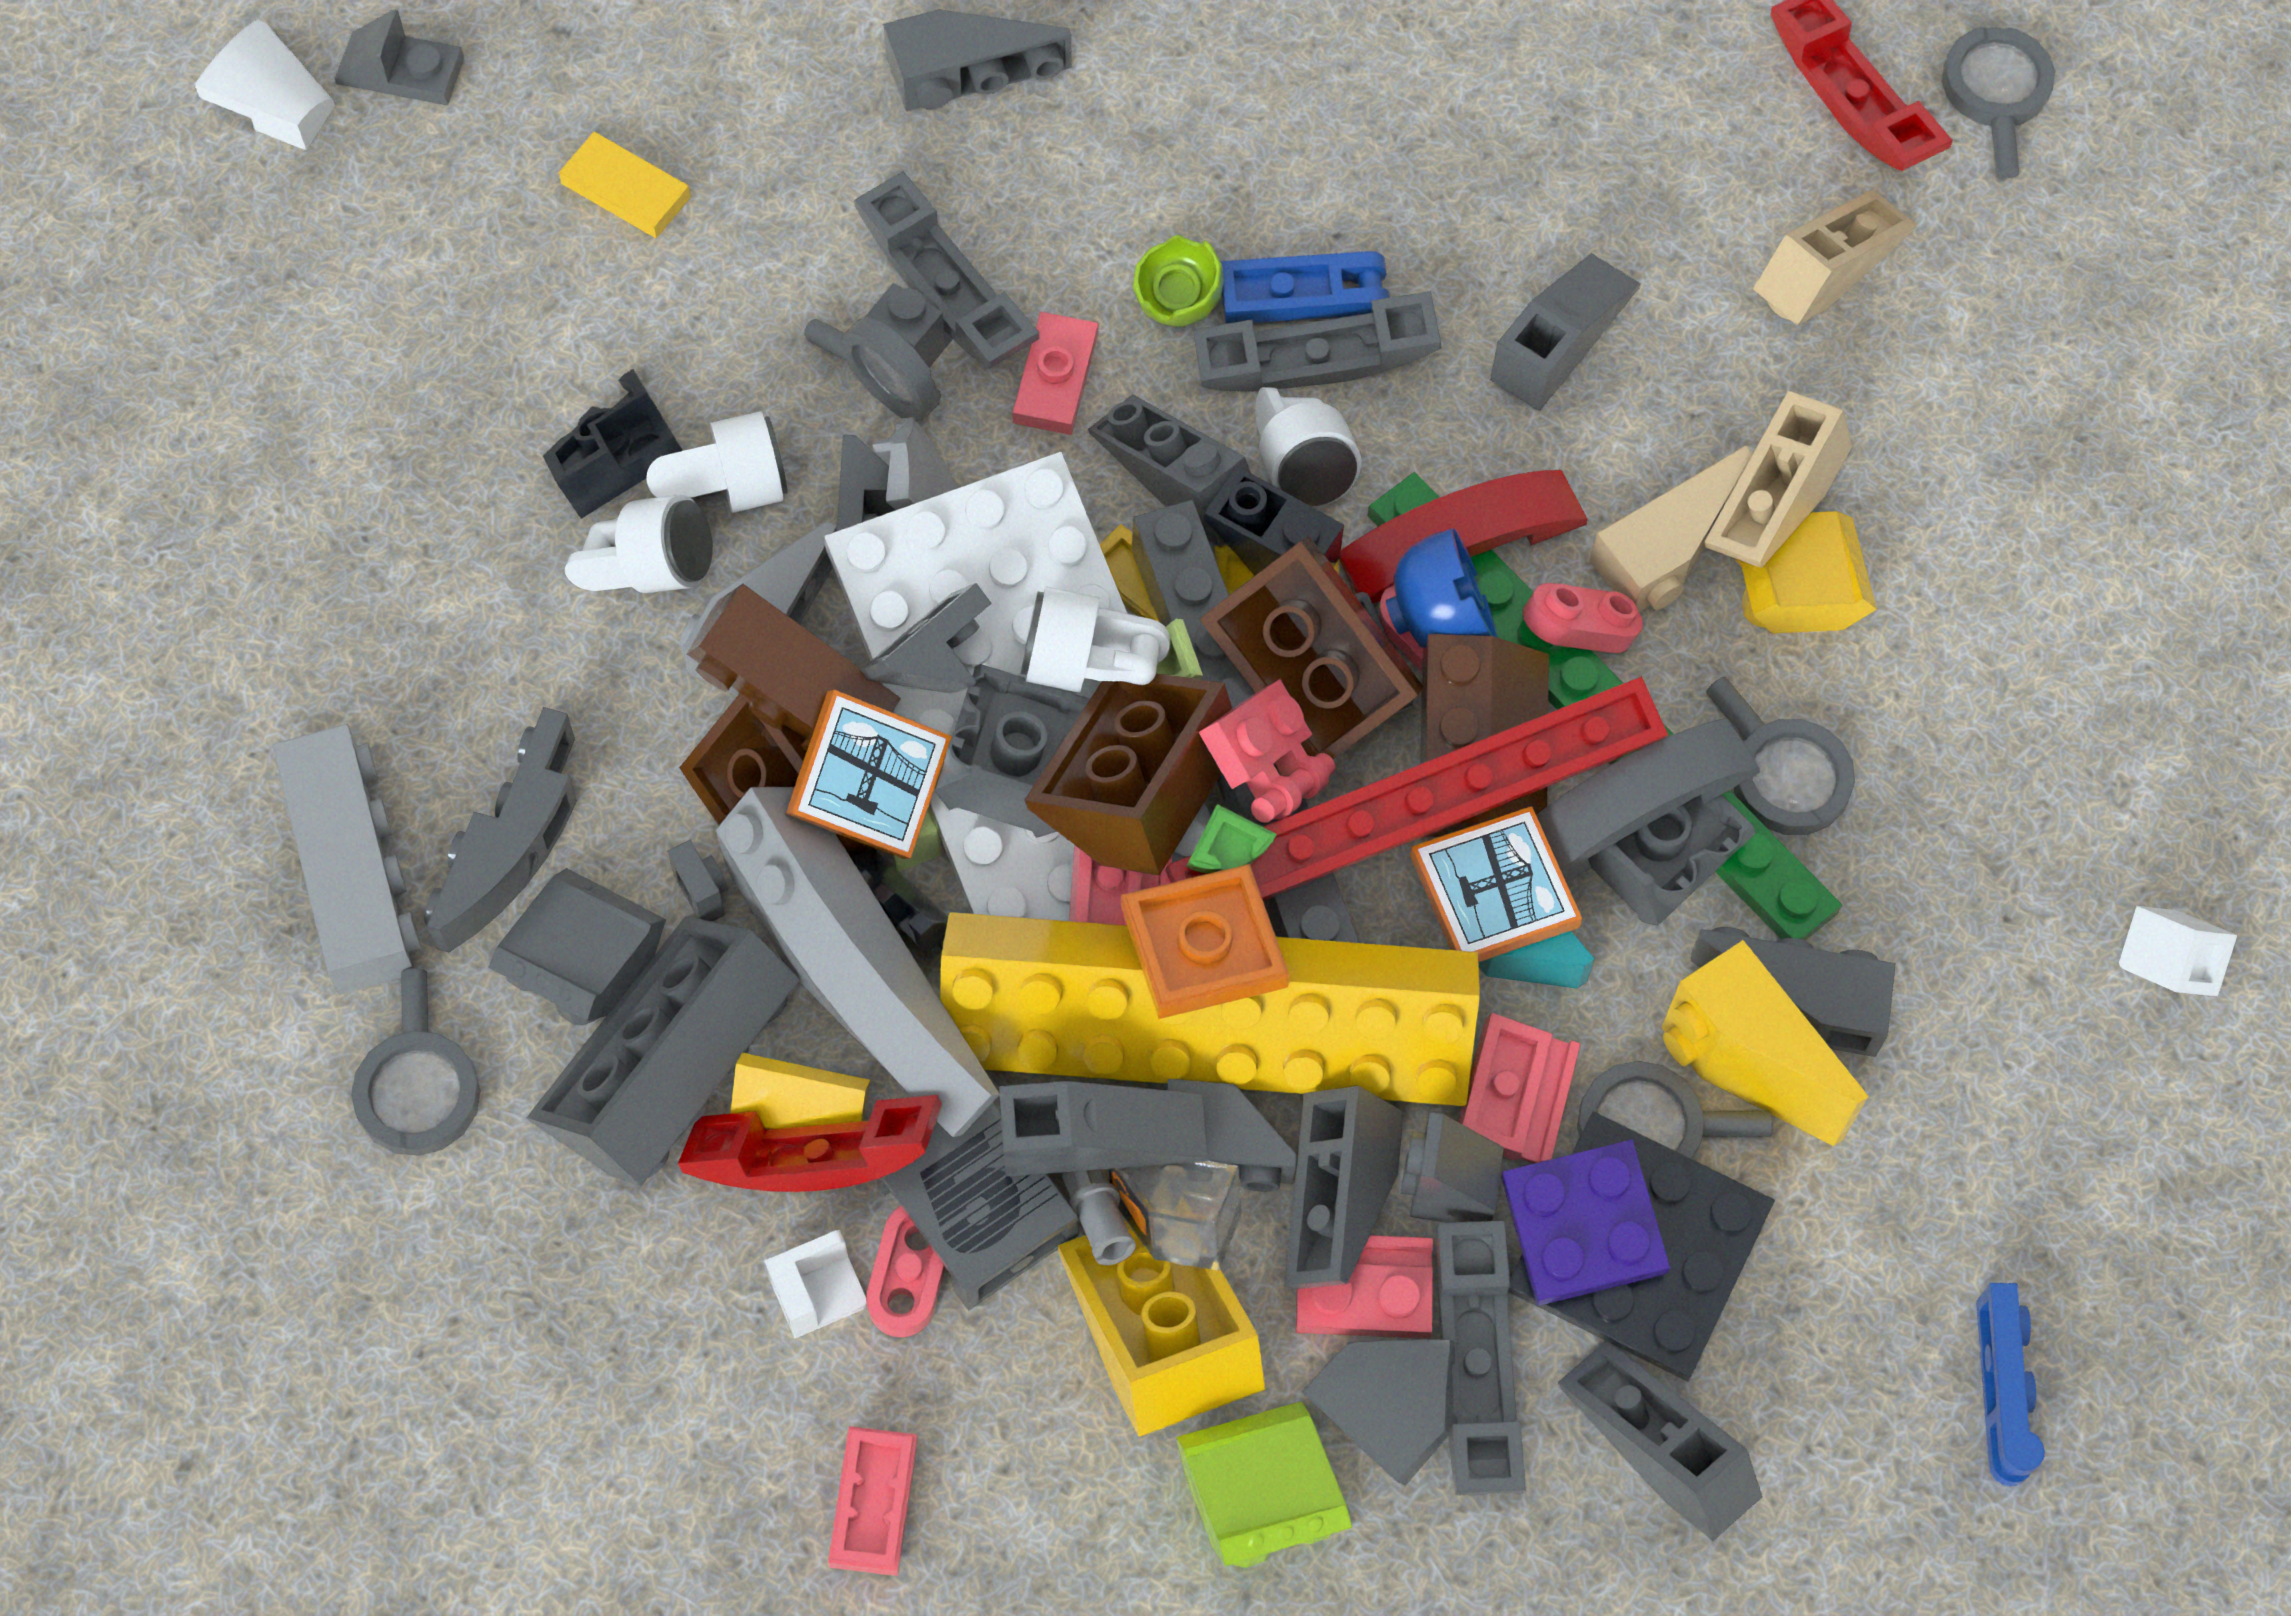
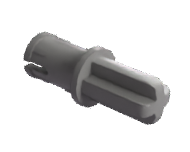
[1059,1169,1136,1265]

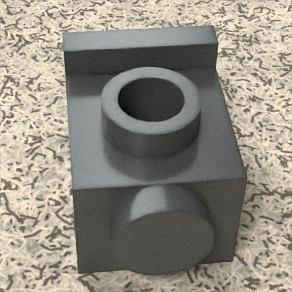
[865,282,952,368]

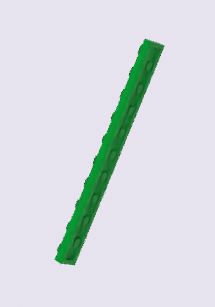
[1367,471,1842,941]

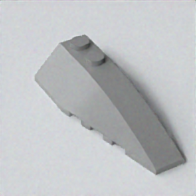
[716,787,999,1137]

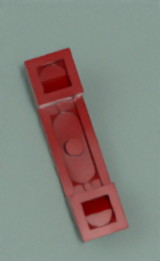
[1770,0,1953,171]
[1339,470,1588,604]
[678,1095,942,1192]

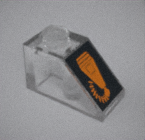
[1107,1161,1242,1271]

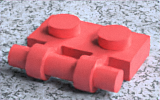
[1199,679,1335,823]

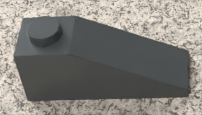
[1284,1086,1404,1290]
[1558,1340,1763,1541]

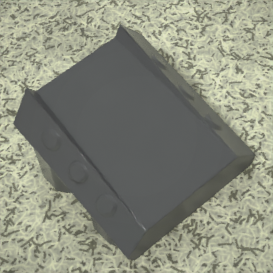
[935,664,1090,838]
[1588,794,1756,926]
[488,868,666,1025]

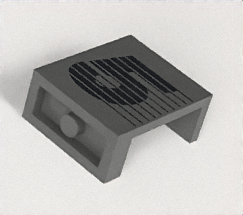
[876,1102,1078,1311]

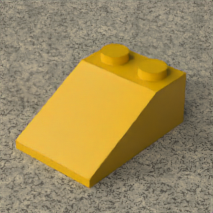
[1661,940,1869,1146]
[1057,1201,1265,1437]

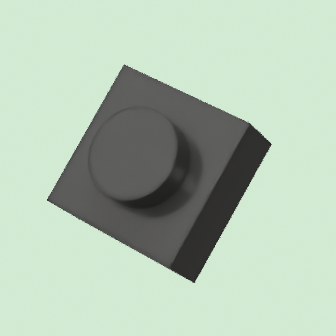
[667,839,728,922]

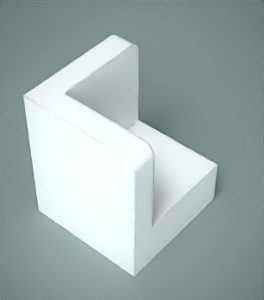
[2119,906,2237,996]
[764,1230,867,1339]

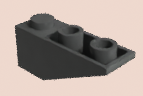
[883,9,1072,112]
[1490,253,1641,411]
[1088,394,1251,547]
[1690,927,1896,1057]
[999,1081,1208,1177]

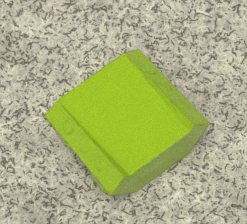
[1176,1401,1353,1568]

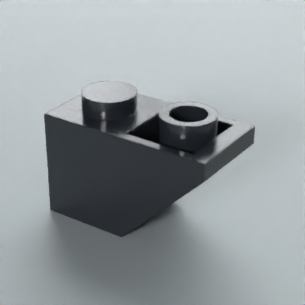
[1204,466,1344,575]

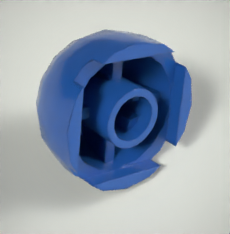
[1386,528,1498,649]

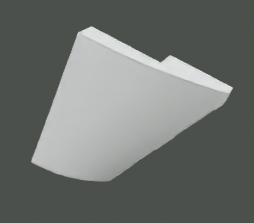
[195,19,335,150]

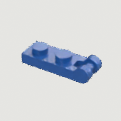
[1220,251,1390,324]
[1976,1283,2045,1487]

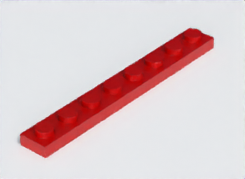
[1165,676,1668,901]

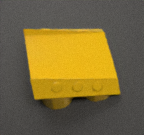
[1735,511,1877,634]

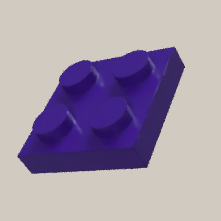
[1501,1140,1670,1306]

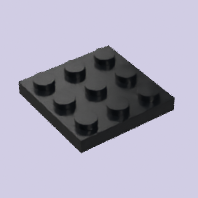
[1508,1111,1775,1382]

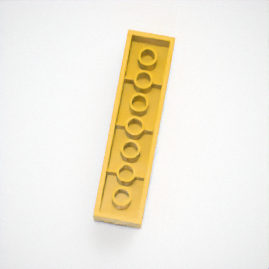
[940,912,1480,1106]

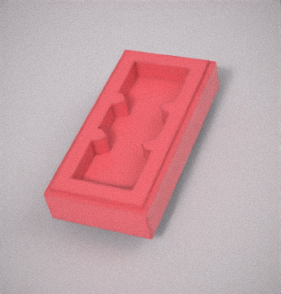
[1013,311,1099,435]
[828,1426,918,1576]

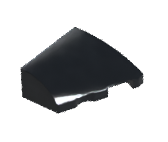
[543,369,683,519]
[850,850,948,955]

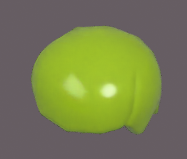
[1133,234,1224,327]

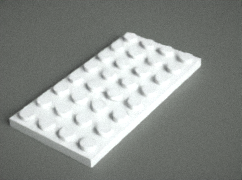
[824,452,1210,921]

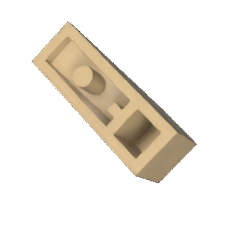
[1753,189,1917,326]
[1704,391,1852,568]
[1590,445,1753,612]

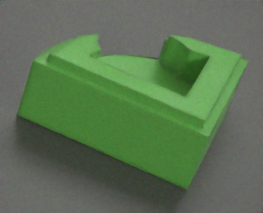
[1186,804,1277,874]

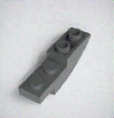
[424,707,577,953]

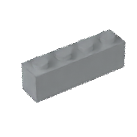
[272,724,421,995]

